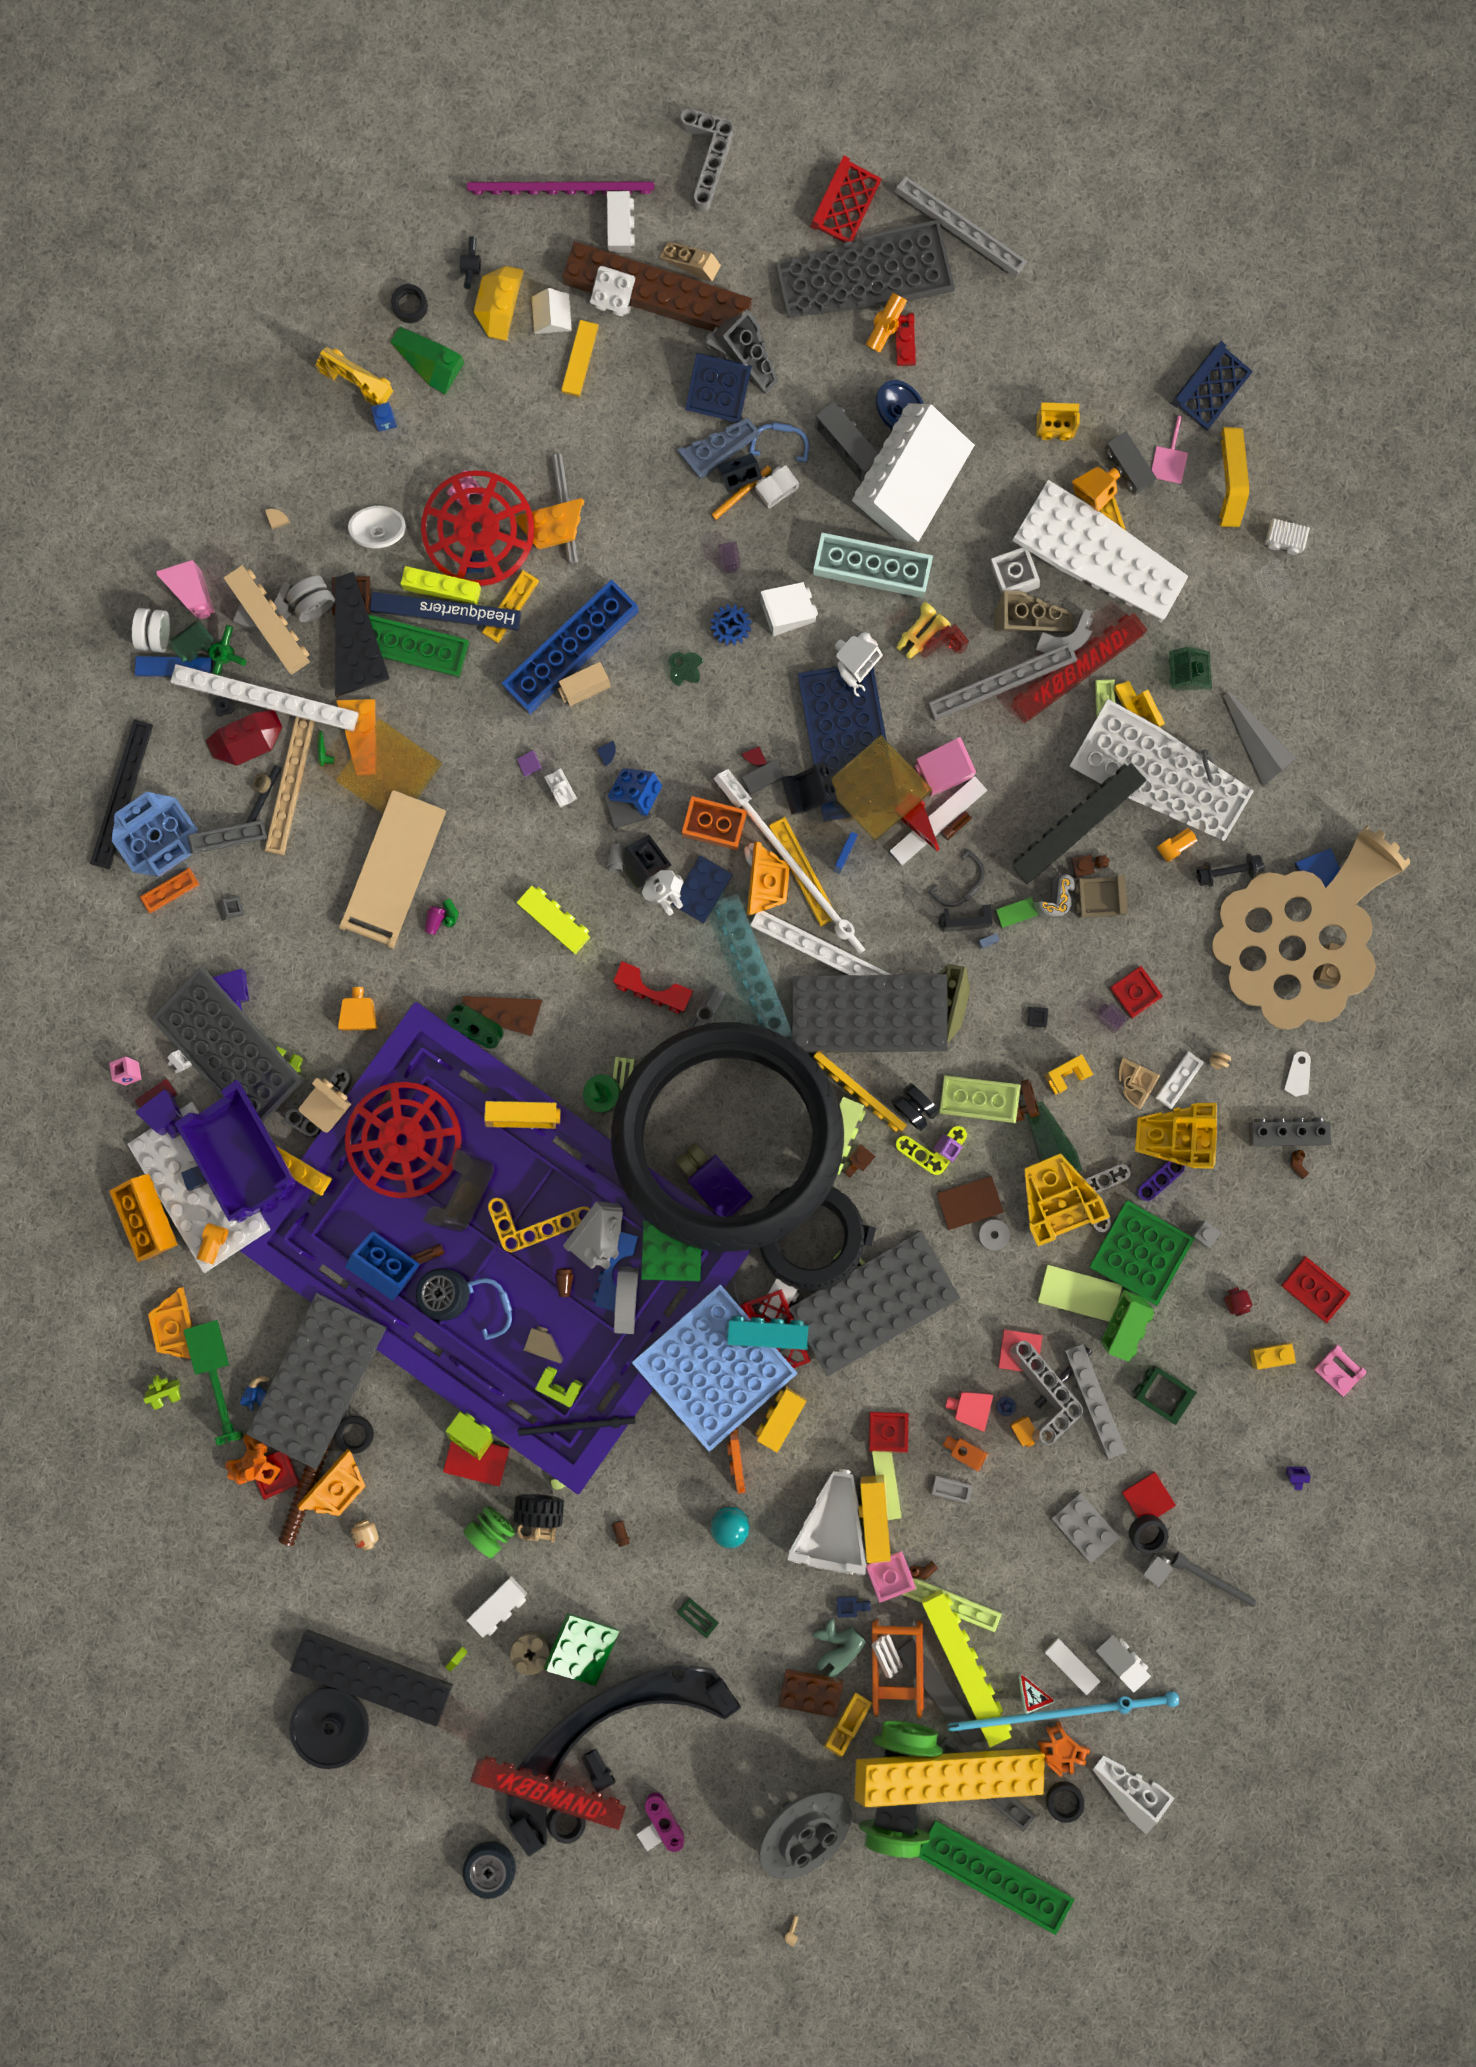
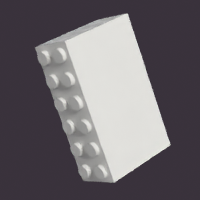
[852,404,974,542]

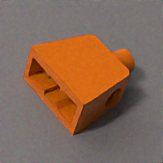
[943,1436,989,1471]

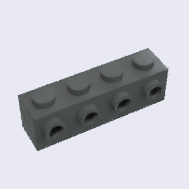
[1249,1118,1331,1146]

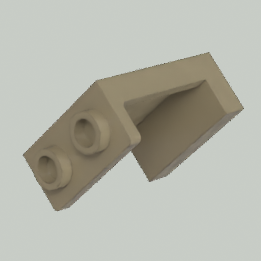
[1074,875,1128,918]

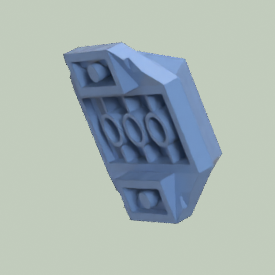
[112,792,198,877]

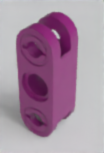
[645,1792,685,1852]

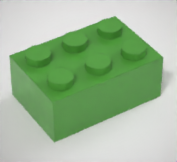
[1100,1290,1154,1362]

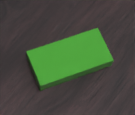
[995,897,1038,928]

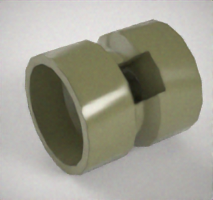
[675,1143,709,1177]

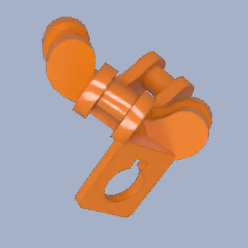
[225,1433,281,1485]
[1037,1721,1090,1777]

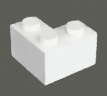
[1096,1635,1151,1692]

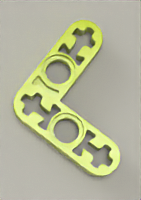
[896,1126,967,1175]

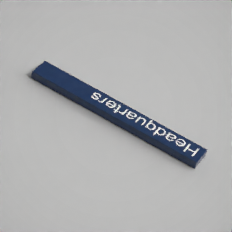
[370,592,521,631]

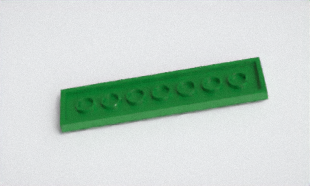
[917,1819,1075,1935]

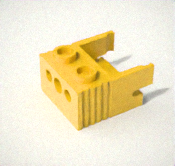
[1036,402,1080,441]

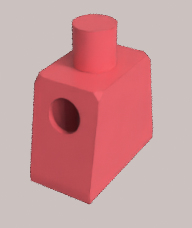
[945,1391,993,1432]

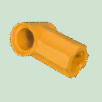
[1156,828,1197,863]
[196,1223,228,1264]

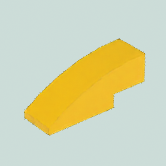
[823,1692,872,1757]

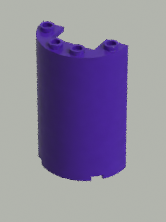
[175,1080,296,1223]

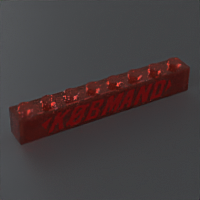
[1011,613,1148,724]
[470,1756,626,1830]

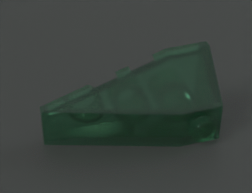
[1026,1101,1082,1172]

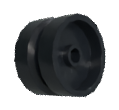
[891,1083,940,1131]

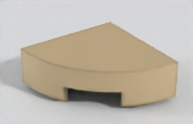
[265,509,290,529]

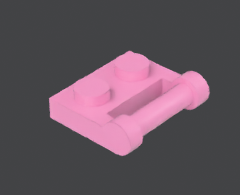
[1313,1344,1367,1397]

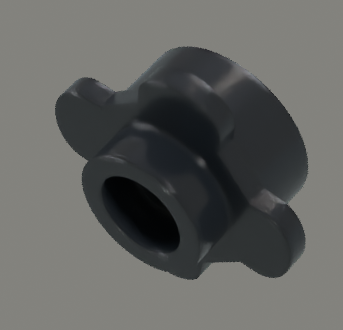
[213,698,234,717]

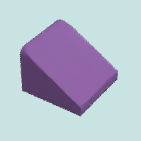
[517,750,542,777]
[933,1134,963,1163]

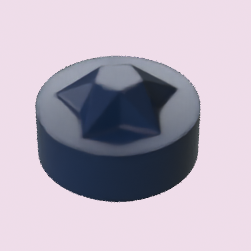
[996,1396,1016,1416]

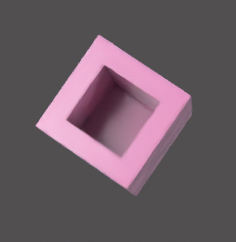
[109,1057,142,1086]

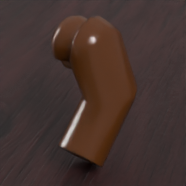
[1290,1150,1309,1179]
[909,1561,938,1580]

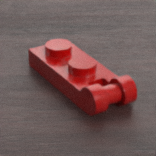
[895,313,916,366]

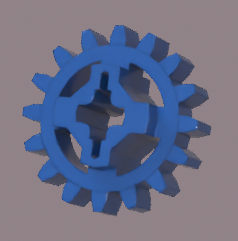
[711,604,751,646]

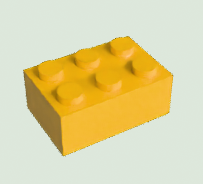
[755,1387,807,1453]

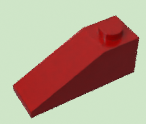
[894,794,940,852]

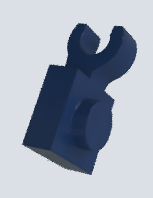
[837,1596,871,1618]

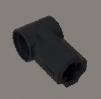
[582,1748,616,1792]

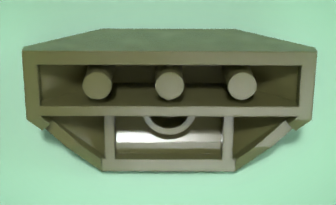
[938,964,970,1042]

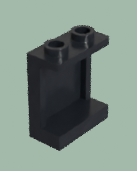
[781,763,837,815]
[938,904,992,932]

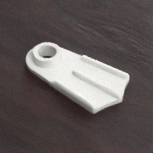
[1284,1051,1311,1097]

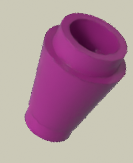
[424,905,445,935]

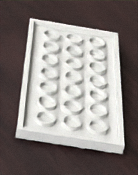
[127,1102,271,1273]

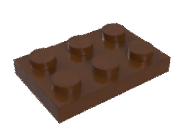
[778,1669,844,1717]

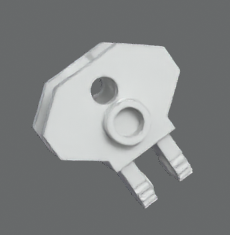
[642,870,683,915]

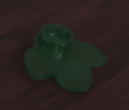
[668,652,703,686]

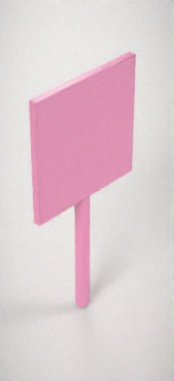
[1151,415,1188,484]

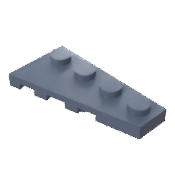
[678,418,760,480]

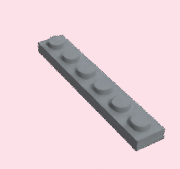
[1064,1343,1126,1459]

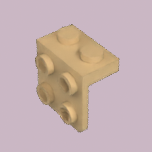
[299,1078,351,1133]

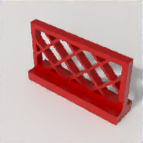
[809,155,882,243]
[739,1289,811,1368]

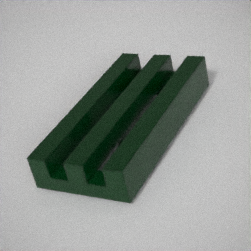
[677,1597,719,1639]

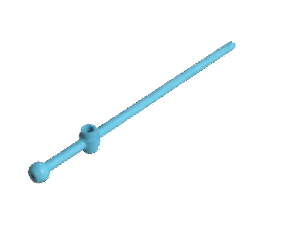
[947,1691,1179,1731]

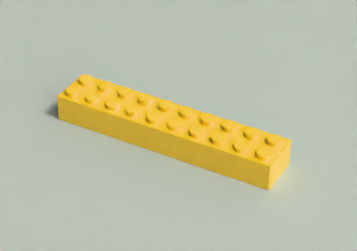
[854,1748,1045,1807]

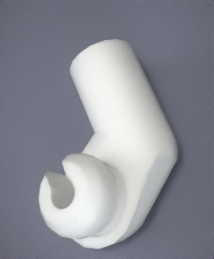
[744,843,754,867]

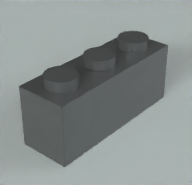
[1105,431,1157,495]

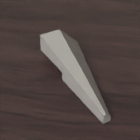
[1223,691,1296,786]

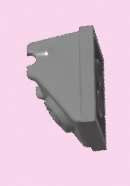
[563,1202,623,1269]

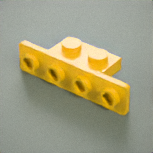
[1114,681,1165,727]

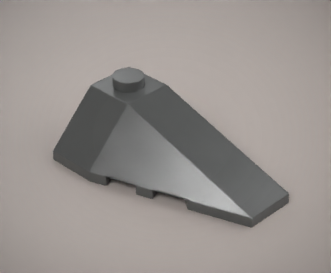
[712,309,778,394]

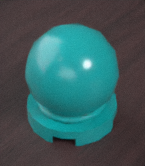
[710,1507,750,1549]

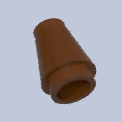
[554,1268,574,1297]

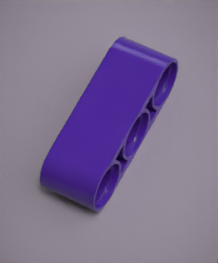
[1136,1161,1185,1201]

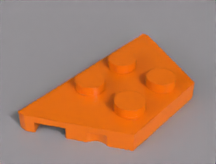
[727,1428,745,1494]

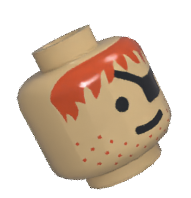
[351,1520,379,1551]

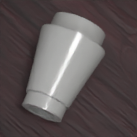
[607,844,625,873]

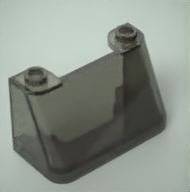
[423,1148,494,1232]

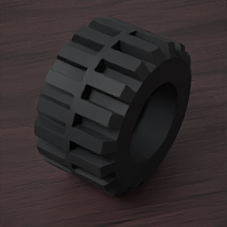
[513,1494,564,1528]

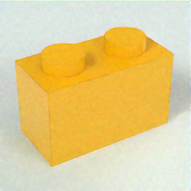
[1249,1342,1296,1370]

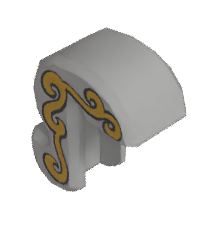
[1033,874,1075,918]

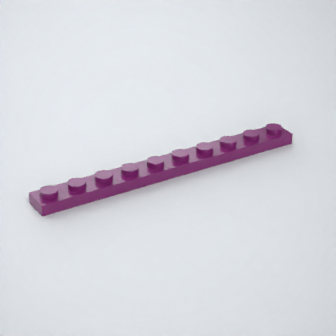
[467,181,655,194]

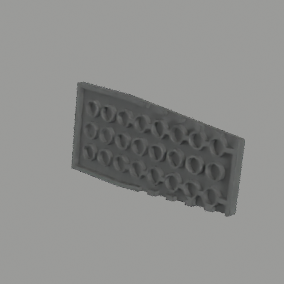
[776,220,955,318]

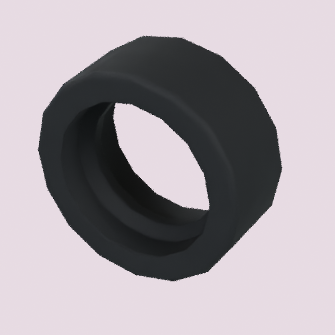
[391,284,428,324]
[335,1416,374,1454]
[1129,1514,1169,1555]
[1046,1782,1085,1823]
[547,1803,586,1844]

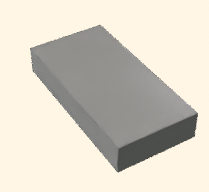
[930,1475,973,1504]

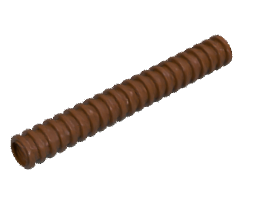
[278,1434,335,1546]

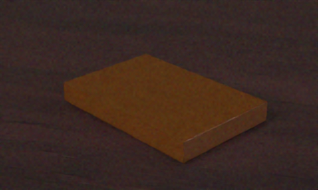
[936,1176,1004,1230]

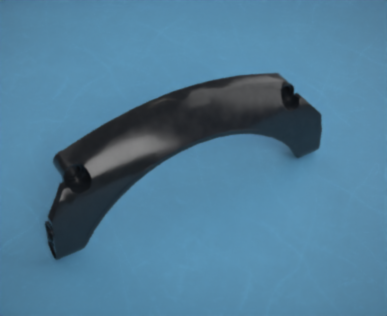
[505,1661,741,1857]

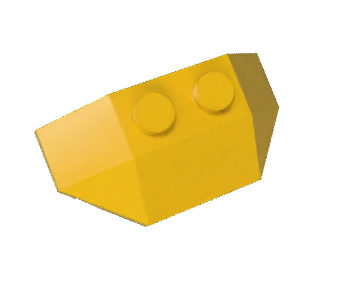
[474,266,524,341]

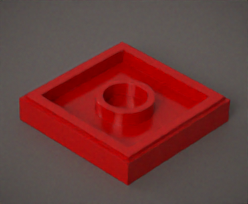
[1110,966,1163,1019]
[869,1412,908,1453]
[255,1451,300,1500]
[1122,1472,1176,1518]

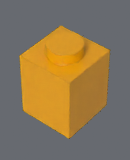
[1009,1415,1036,1447]

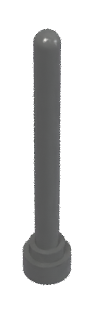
[1171,1552,1257,1607]

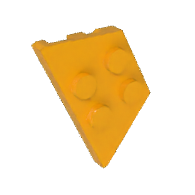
[515,498,584,550]
[747,842,790,915]
[148,1287,193,1359]
[297,1448,365,1516]

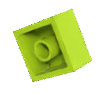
[446,1412,493,1460]

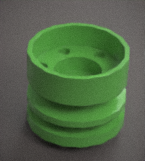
[463,1505,516,1559]

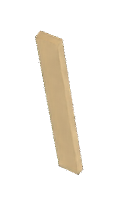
[264,717,315,855]

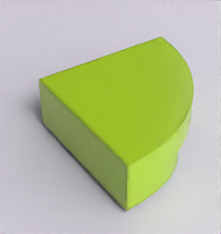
[445,1646,467,1672]

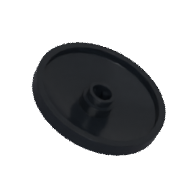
[290,1687,370,1769]

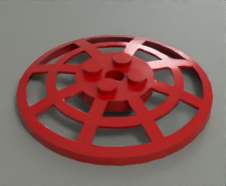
[421,470,535,586]
[345,1082,462,1198]

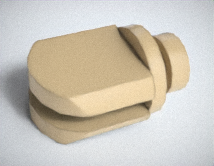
[1209,1051,1231,1069]

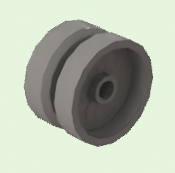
[286,576,335,622]

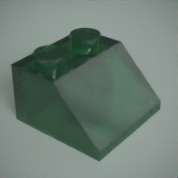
[169,619,214,663]
[1169,647,1212,691]

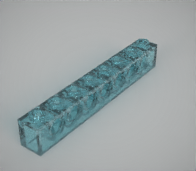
[715,893,792,1039]

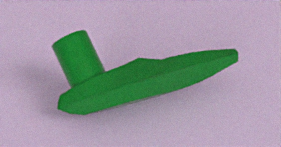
[318,731,335,767]

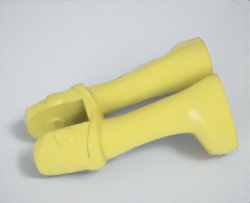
[896,602,951,659]

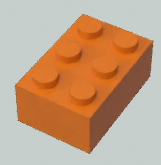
[682,796,747,851]

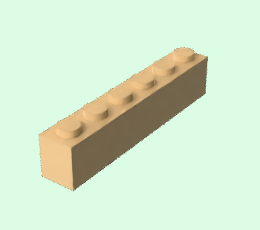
[224,565,310,675]

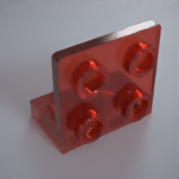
[923,624,969,659]

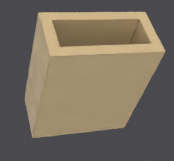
[558,662,611,706]

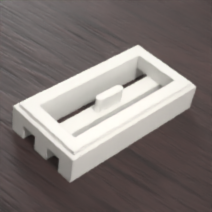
[872,1634,903,1678]

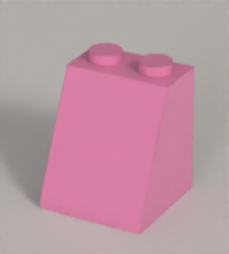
[156,560,215,619]
[914,737,976,796]

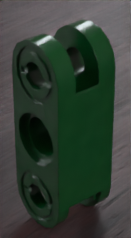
[447,1004,504,1049]

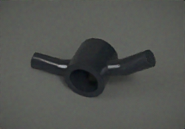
[460,236,481,289]

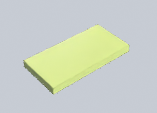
[939,1075,1021,1123]
[1037,1265,1122,1322]

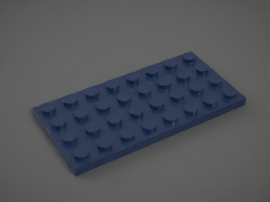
[797,666,898,822]

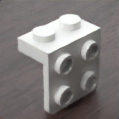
[590,266,635,316]

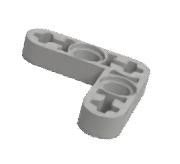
[1085,1164,1131,1232]

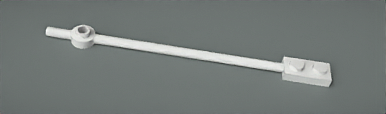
[714,769,865,954]

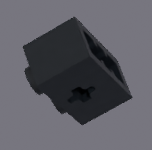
[717,453,762,492]

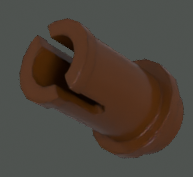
[611,1520,630,1547]

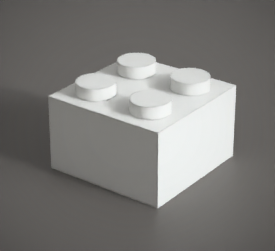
[991,548,1040,594]

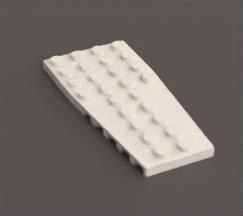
[1012,480,1188,622]
[1069,699,1253,841]

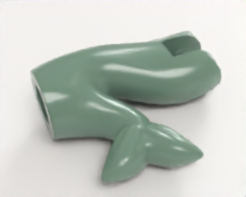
[812,1618,867,1678]

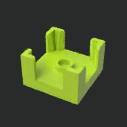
[535,1366,584,1407]

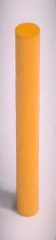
[711,465,772,520]

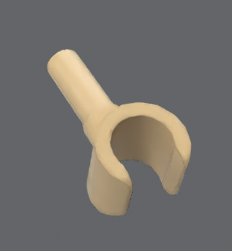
[785,1915,798,1946]

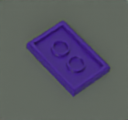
[687,1154,753,1217]

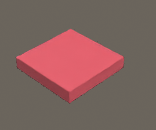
[998,1329,1043,1372]

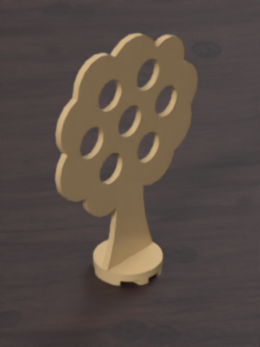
[1212,825,1410,1030]

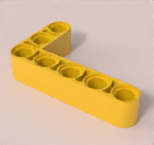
[1219,427,1249,527]
[488,1198,590,1252]

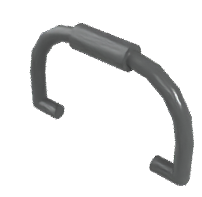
[1201,749,1214,783]
[928,850,985,907]

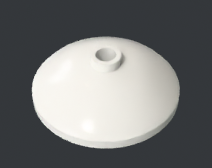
[348,506,406,549]

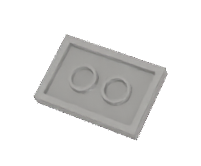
[1051,1492,1120,1563]

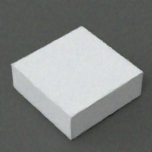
[636,1823,662,1851]

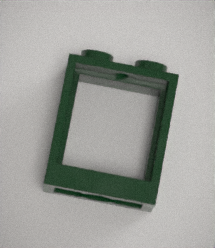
[1133,1365,1197,1425]

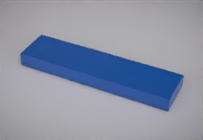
[135,656,213,677]

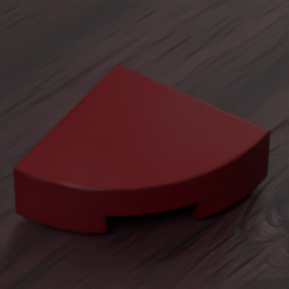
[742,747,767,766]

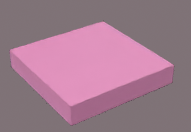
[866,1551,916,1603]

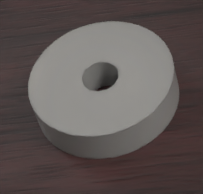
[979,1220,1010,1251]

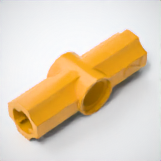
[866,292,907,352]

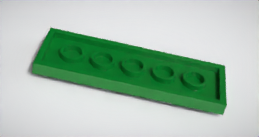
[369,615,470,678]

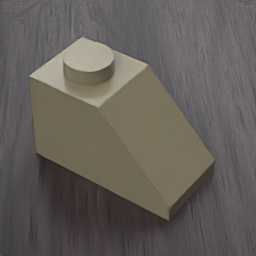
[524,1325,563,1363]

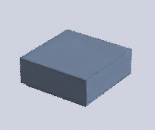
[978,934,1000,949]

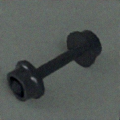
[1196,853,1264,887]

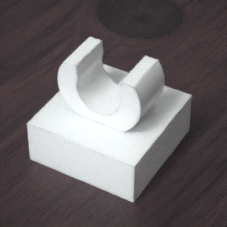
[167,1050,192,1073]

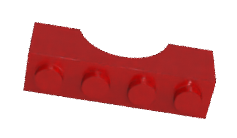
[613,961,693,1015]

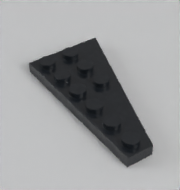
[335,572,390,697]

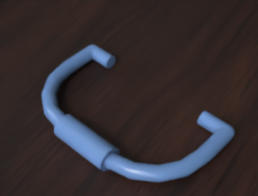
[749,422,809,462]
[467,1278,512,1340]

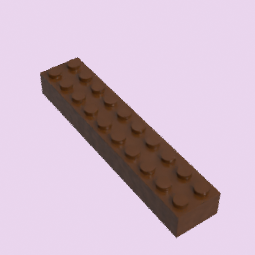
[562,241,752,332]

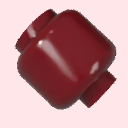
[1224,1287,1253,1317]

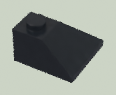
[624,835,672,889]

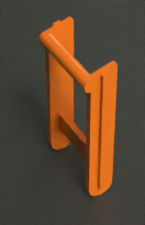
[872,1619,924,1718]

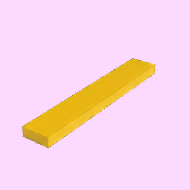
[768,817,833,927]

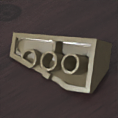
[994,590,1073,632]

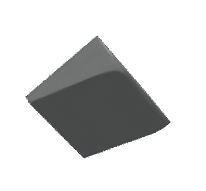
[218,897,244,921]

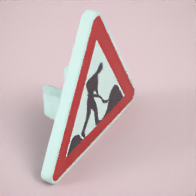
[1018,1674,1054,1714]

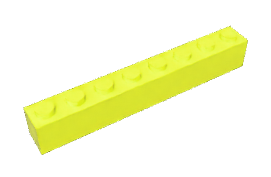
[921,1590,1012,1747]

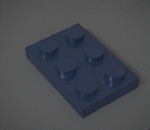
[671,856,733,924]

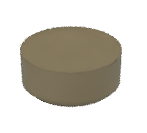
[252,773,271,794]

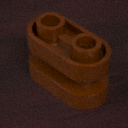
[1012,1079,1039,1122]

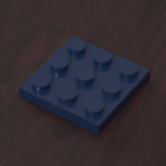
[685,352,752,423]

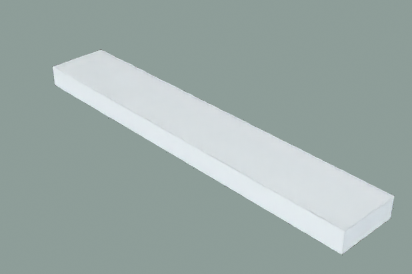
[890,776,987,866]

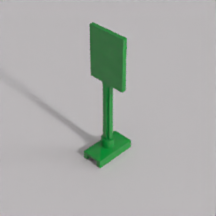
[183,1320,244,1446]

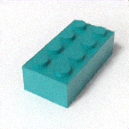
[725,1316,808,1350]

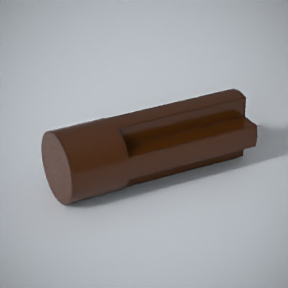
[941,811,972,840]
[410,1243,445,1264]

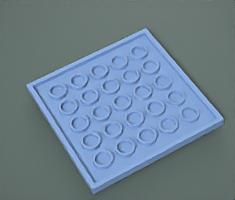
[632,1285,798,1452]

